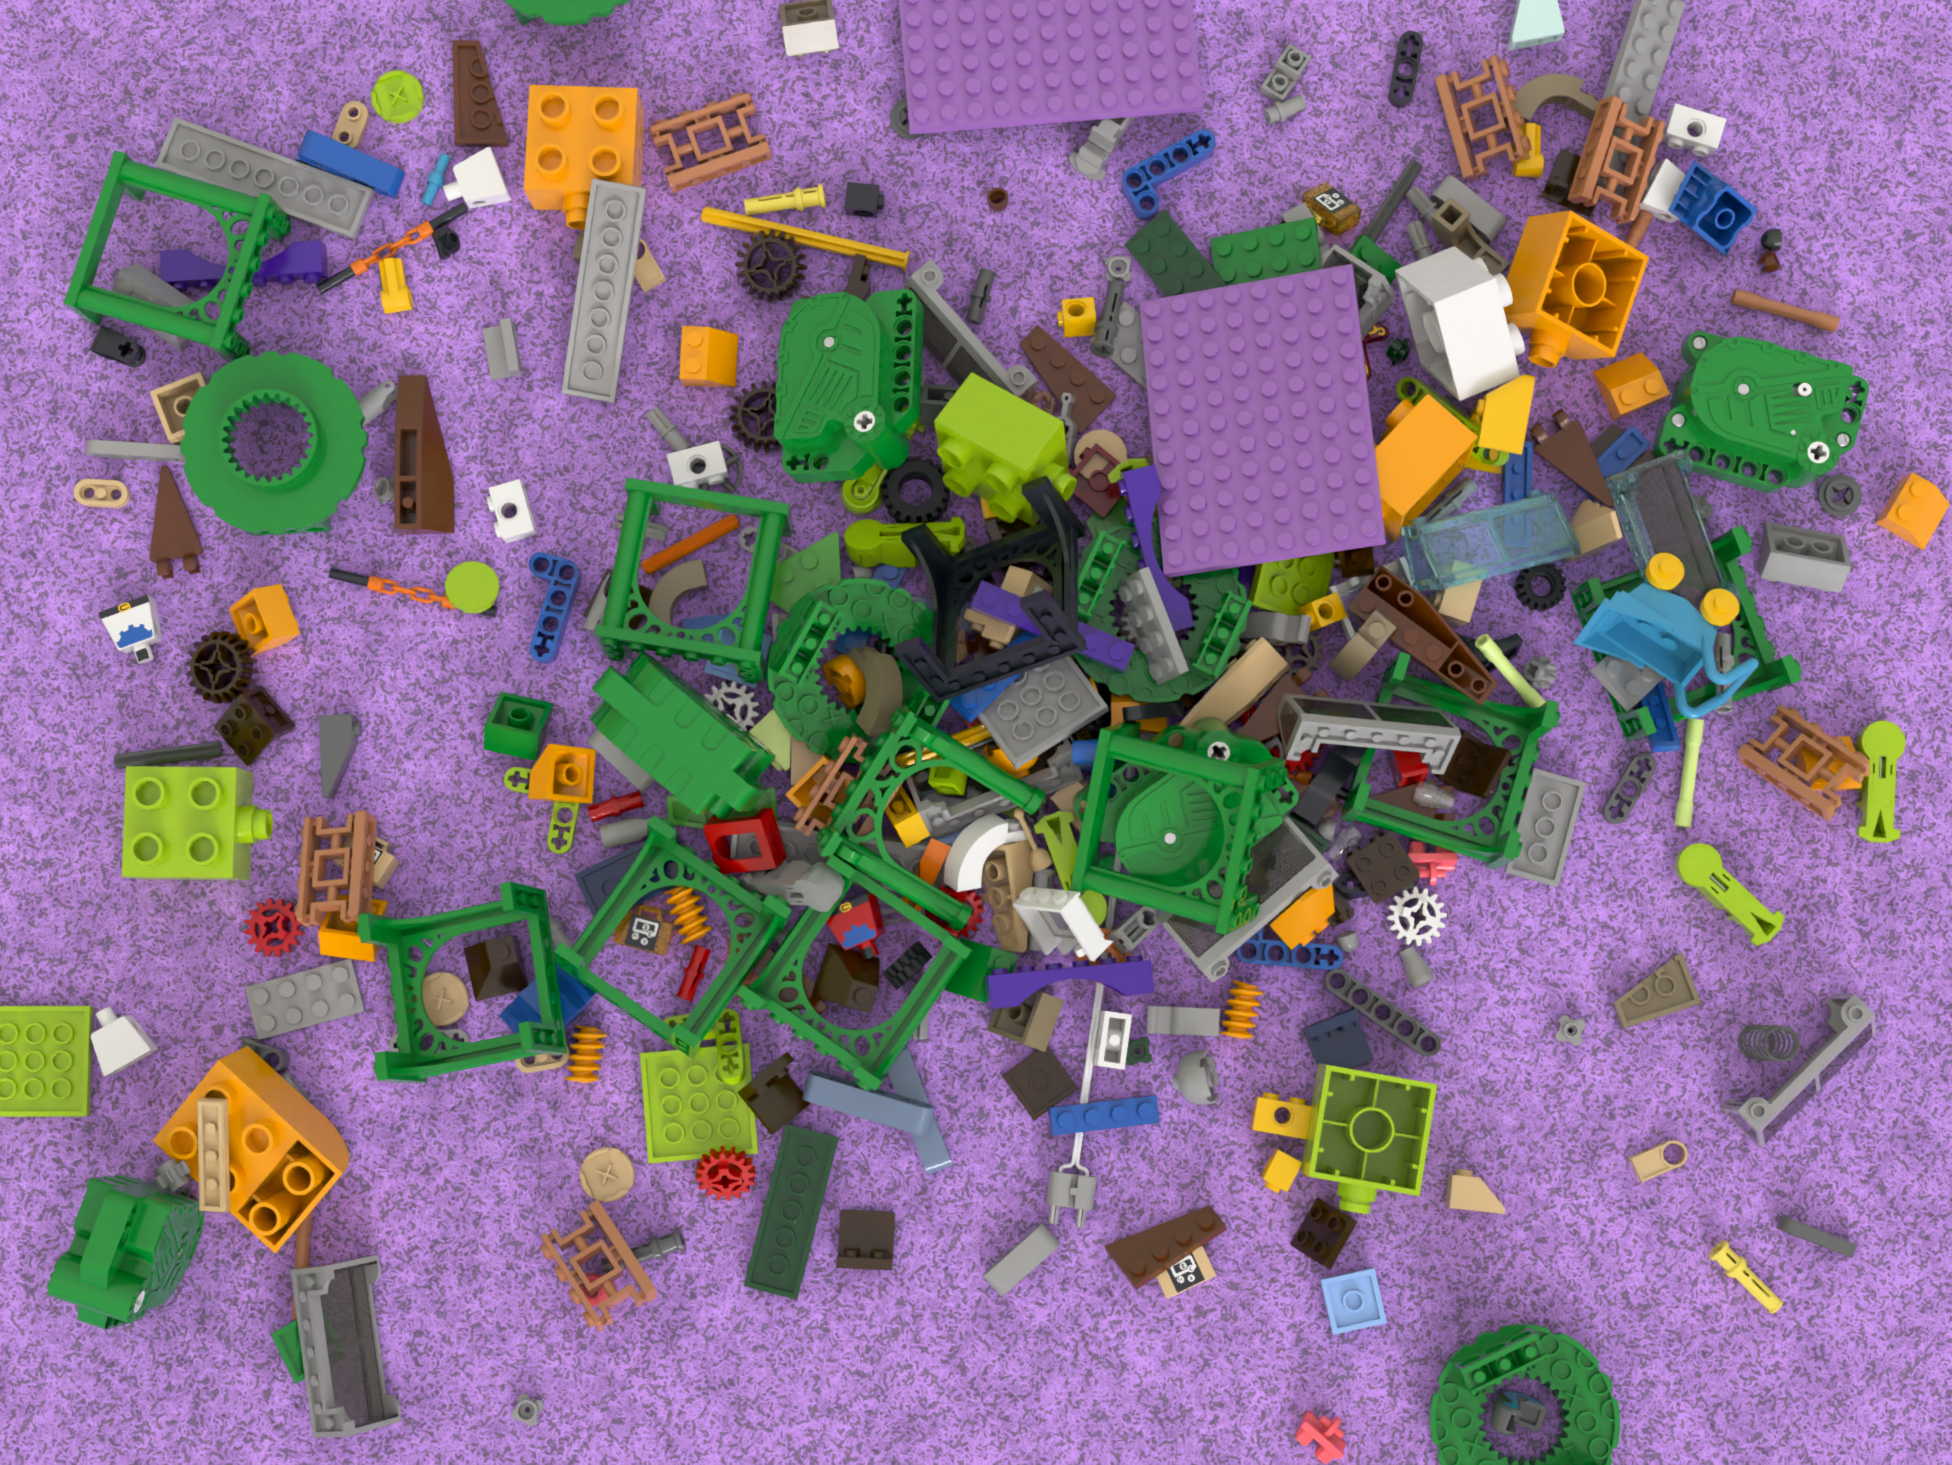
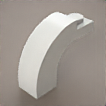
[944,814,1031,892]

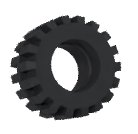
[882,456,950,524]

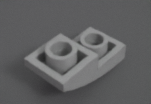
[1259,43,1312,103]

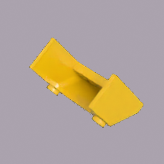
[1465,374,1535,475]

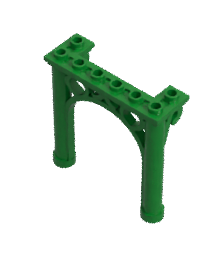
[815,704,1046,932]

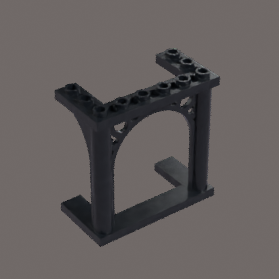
[895,476,1086,703]

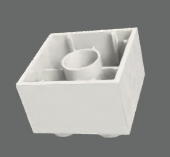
[1395,246,1525,401]

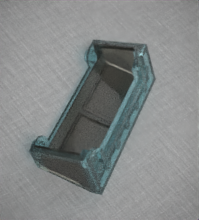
[1604,449,1741,614]

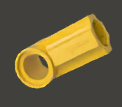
[1513,123,1544,178]
[379,258,413,314]

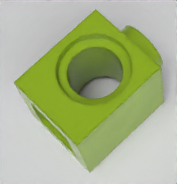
[928,757,968,795]

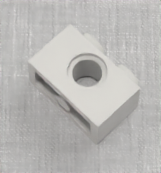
[1661,103,1726,157]
[667,441,730,489]
[487,479,538,543]
[1093,1011,1132,1070]

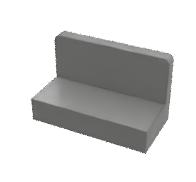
[483,318,523,380]

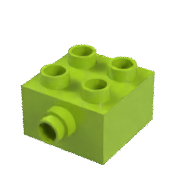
[934,372,1077,526]
[122,766,273,881]
[1300,1063,1437,1214]

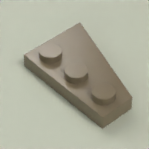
[1612,952,1701,1030]

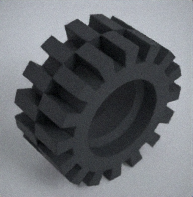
[1514,561,1567,611]
[882,941,933,990]

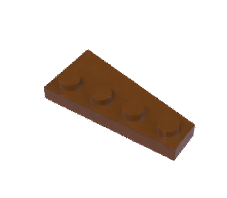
[452,40,509,147]
[1019,325,1116,436]
[1104,1205,1227,1290]

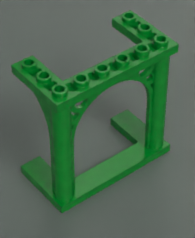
[63,150,292,363]
[595,477,793,684]
[1570,525,1802,743]
[1340,652,1560,870]
[1070,721,1287,935]
[554,815,792,1059]
[736,854,974,1091]
[357,881,568,1084]

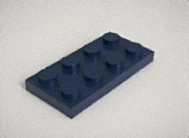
[574,836,694,917]

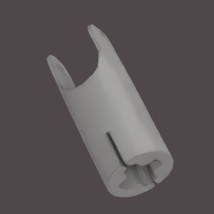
[358,380,398,428]
[582,573,610,634]
[599,817,660,849]

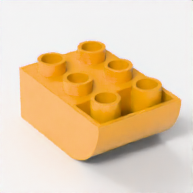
[152,1046,350,1253]

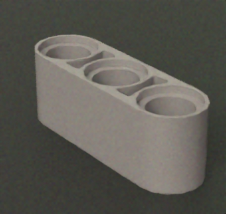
[1430,175,1507,244]
[586,729,655,793]
[983,1222,1061,1297]

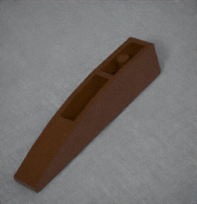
[394,375,455,535]
[1348,565,1498,706]

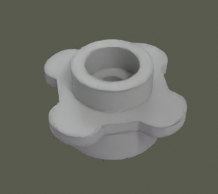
[1105,256,1132,282]
[374,475,394,504]
[1555,1015,1586,1046]
[512,1393,544,1426]

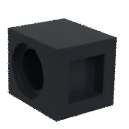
[844,182,884,218]

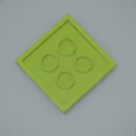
[1248,552,1334,616]

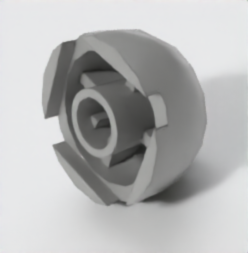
[1173,1049,1220,1105]

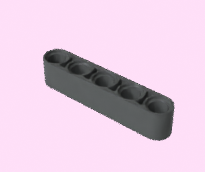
[1322,969,1441,1056]

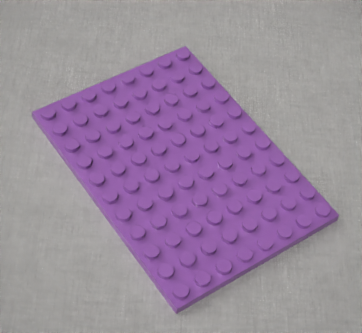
[899,0,1203,135]
[1139,264,1386,578]

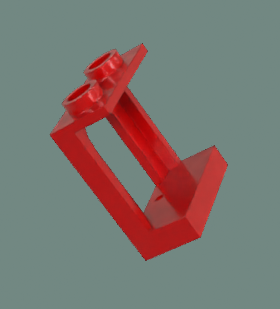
[703,807,787,874]

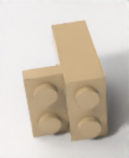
[963,565,1053,651]

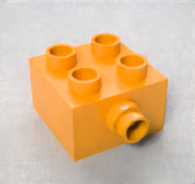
[524,85,645,230]
[1503,210,1649,368]
[1374,394,1478,543]

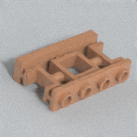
[1435,54,1532,182]
[649,93,772,193]
[1567,96,1665,224]
[1737,704,1871,822]
[793,733,906,845]
[295,810,377,928]
[539,1199,657,1333]

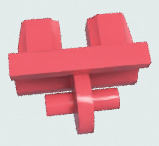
[1408,842,1458,885]
[1295,1410,1346,1464]

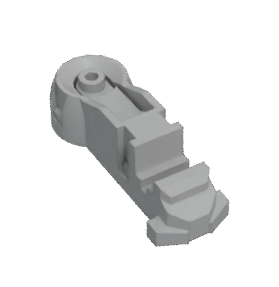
[1068,117,1136,181]
[739,860,844,912]

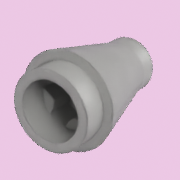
[1399,946,1434,989]

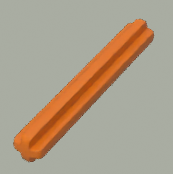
[641,514,740,575]

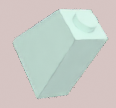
[1507,0,1565,51]

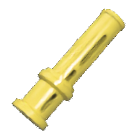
[744,184,826,216]
[1708,1240,1783,1314]

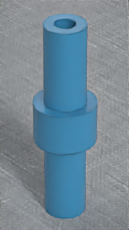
[421,153,451,206]

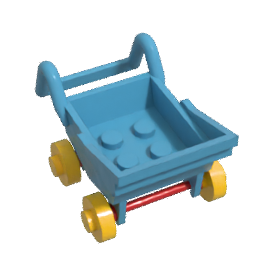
[1573,553,1759,719]

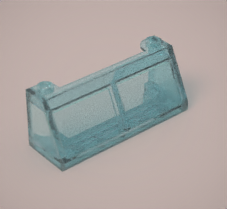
[1401,488,1581,591]

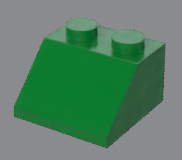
[484,692,553,761]
[944,938,1018,1003]

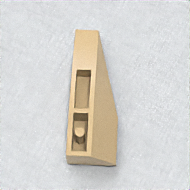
[1168,637,1291,746]

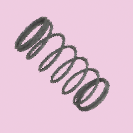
[1738,1025,1800,1062]

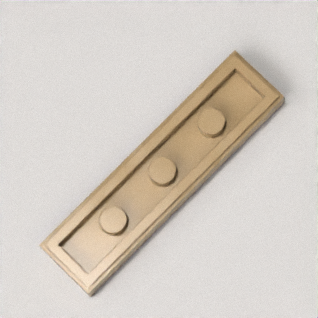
[197,1097,230,1212]

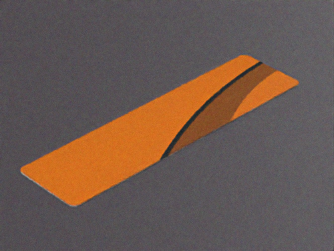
[902,838,951,912]

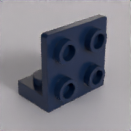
[1302,1008,1373,1069]

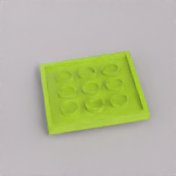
[0,1006,93,1117]
[640,1043,759,1164]

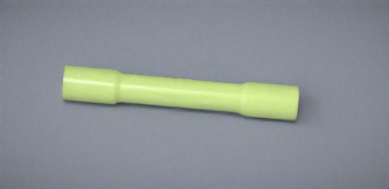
[1475,634,1546,708]
[1674,718,1704,828]

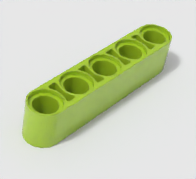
[1396,377,1509,466]

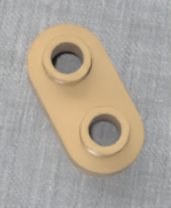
[332,101,370,150]
[74,479,131,509]
[515,1045,571,1073]

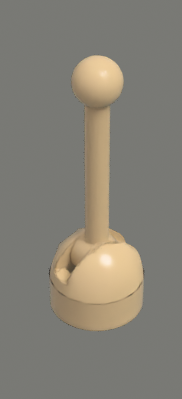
[1014,808,1053,871]

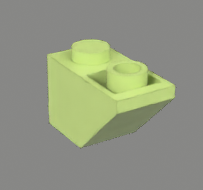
[749,709,791,773]

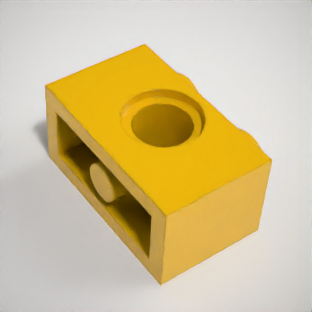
[884,786,930,849]
[1250,1092,1312,1140]

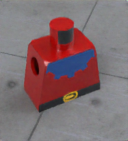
[1386,749,1429,789]
[826,892,885,960]

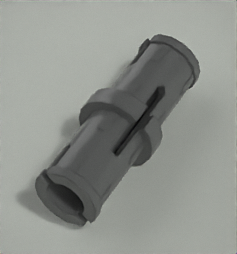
[965,268,996,325]

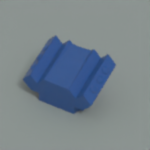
[1668,160,1758,257]
[499,959,597,1034]

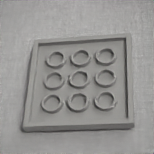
[977,635,1109,769]

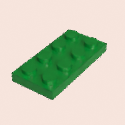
[1210,217,1321,286]

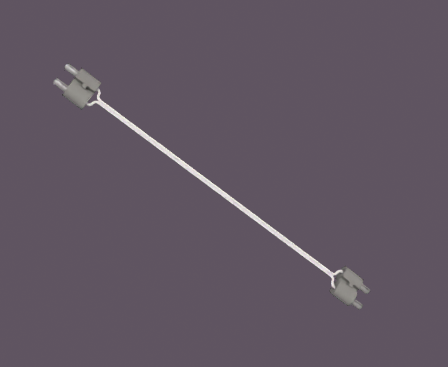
[1045,734,1157,1228]

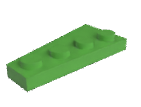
[666,787,779,829]

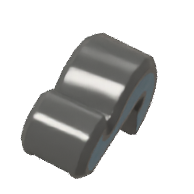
[1490,1390,1547,1435]

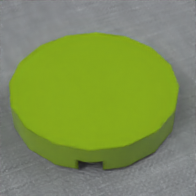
[371,70,425,124]
[445,561,500,614]

